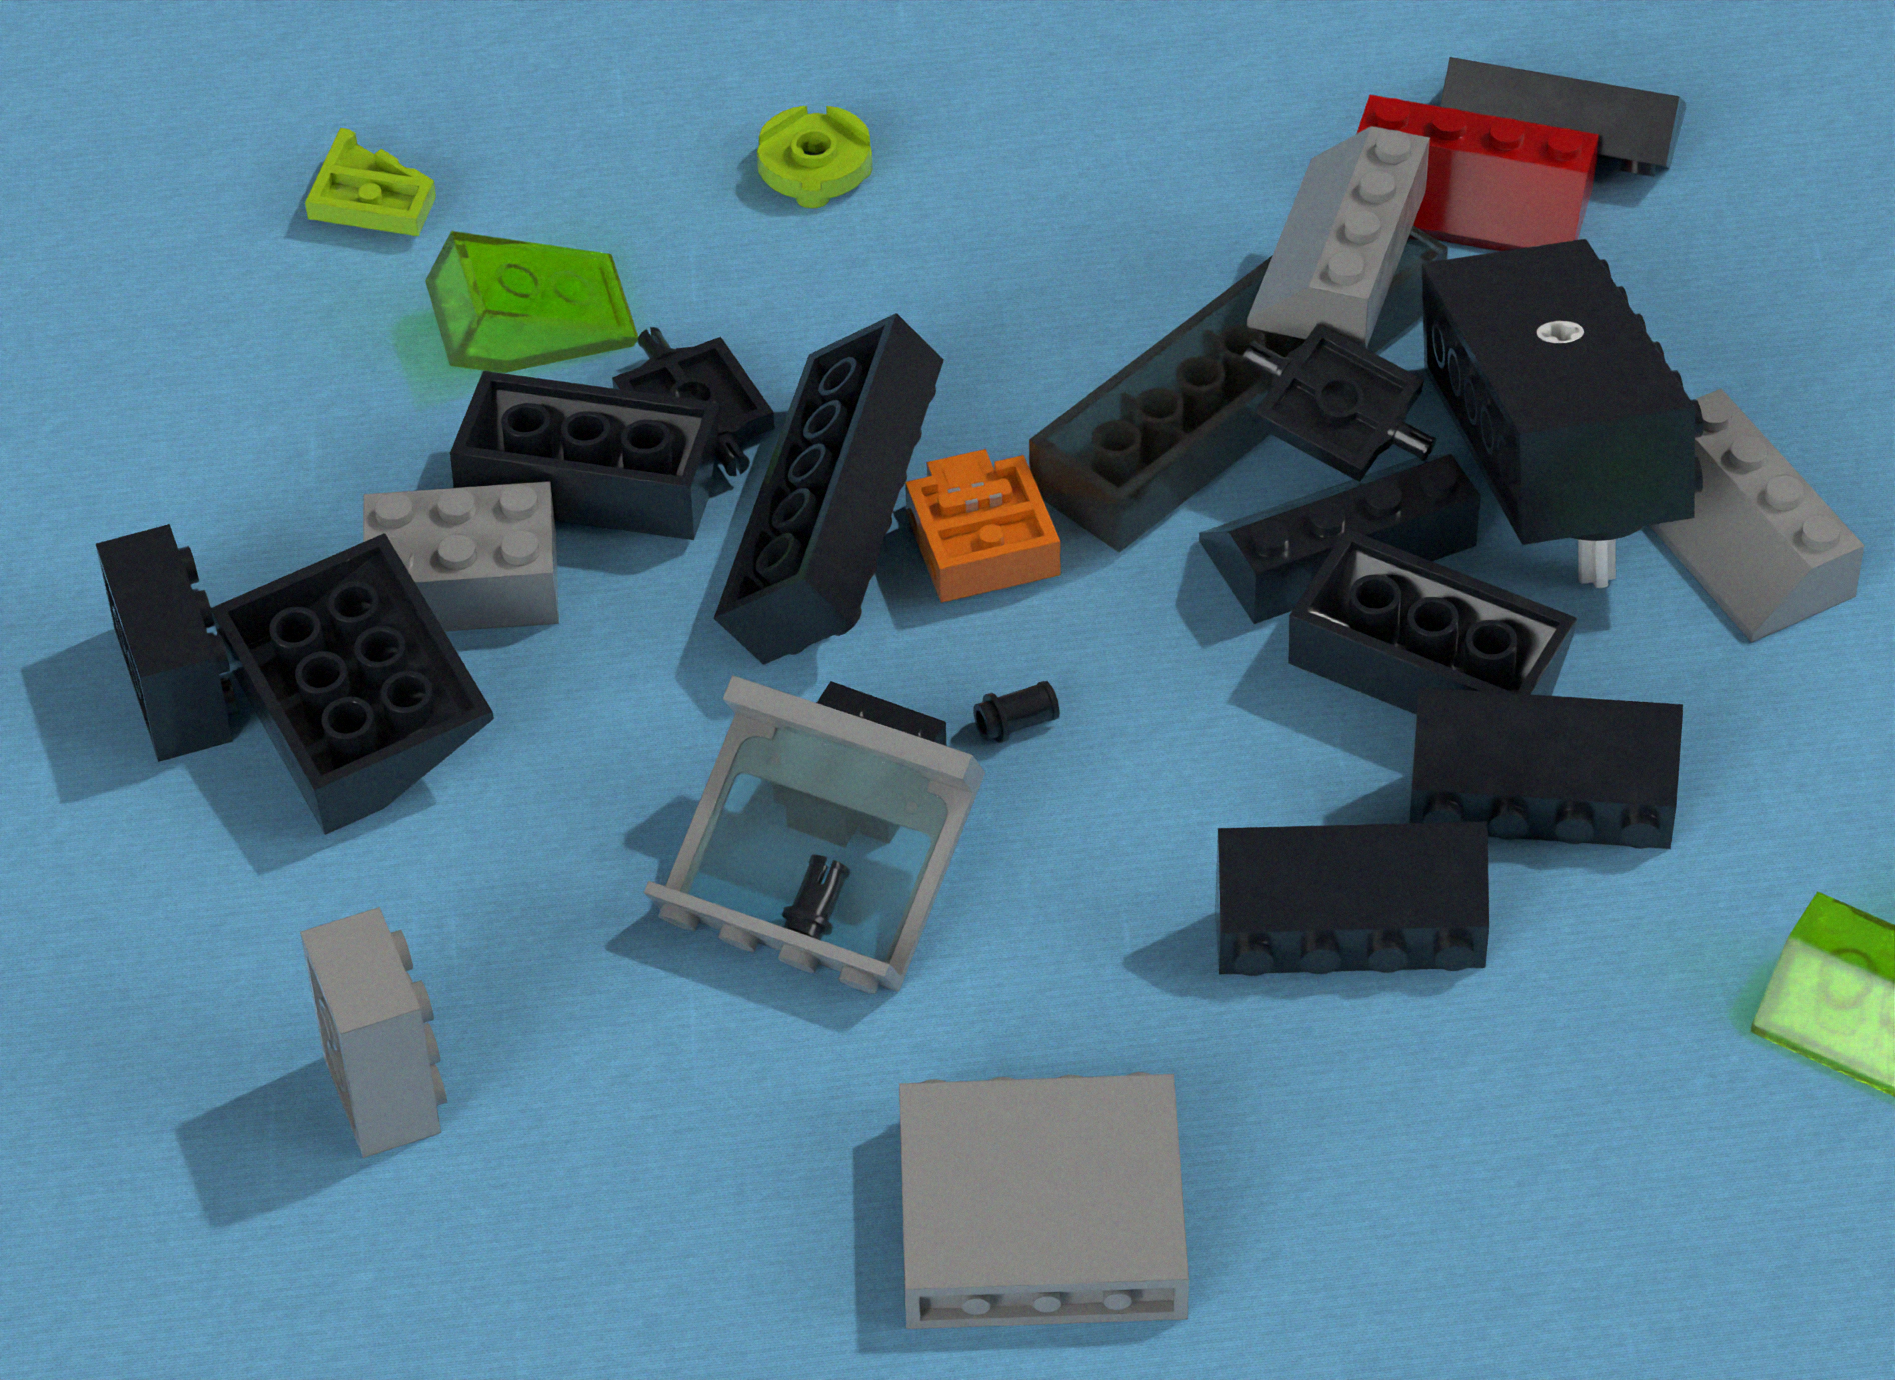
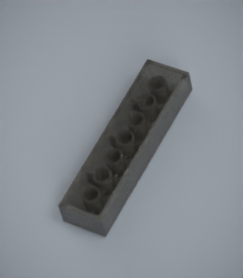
[1029,226,1448,552]

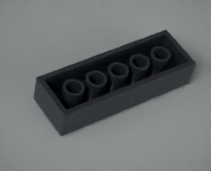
[713,313,944,665]

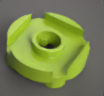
[757,106,873,209]

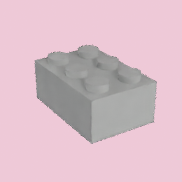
[363,482,559,631]
[300,907,447,1158]

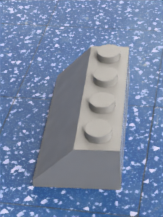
[1247,126,1430,349]
[1649,389,1864,643]

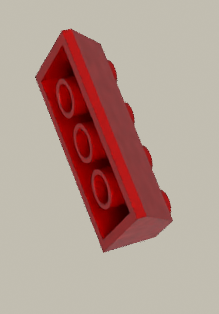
[1356,94,1599,251]

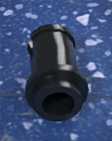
[973,681,1060,743]
[781,854,851,940]

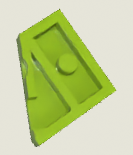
[305,128,436,236]

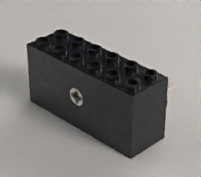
[1421,239,1703,588]

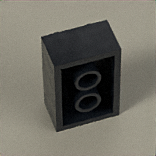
[96,524,238,762]

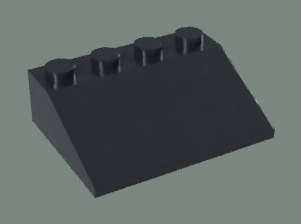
[211,533,494,835]

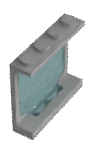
[644,675,985,994]

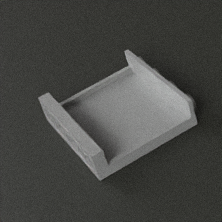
[899,1072,1189,1329]

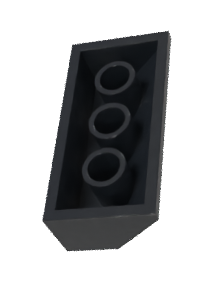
[1440,57,1687,177]
[450,371,721,540]
[1199,454,1481,624]
[1288,528,1578,715]
[1409,687,1683,849]
[1215,821,1489,976]

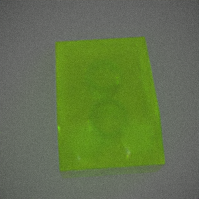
[425,231,638,373]

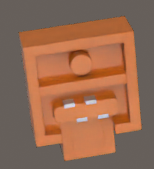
[905,449,1061,603]

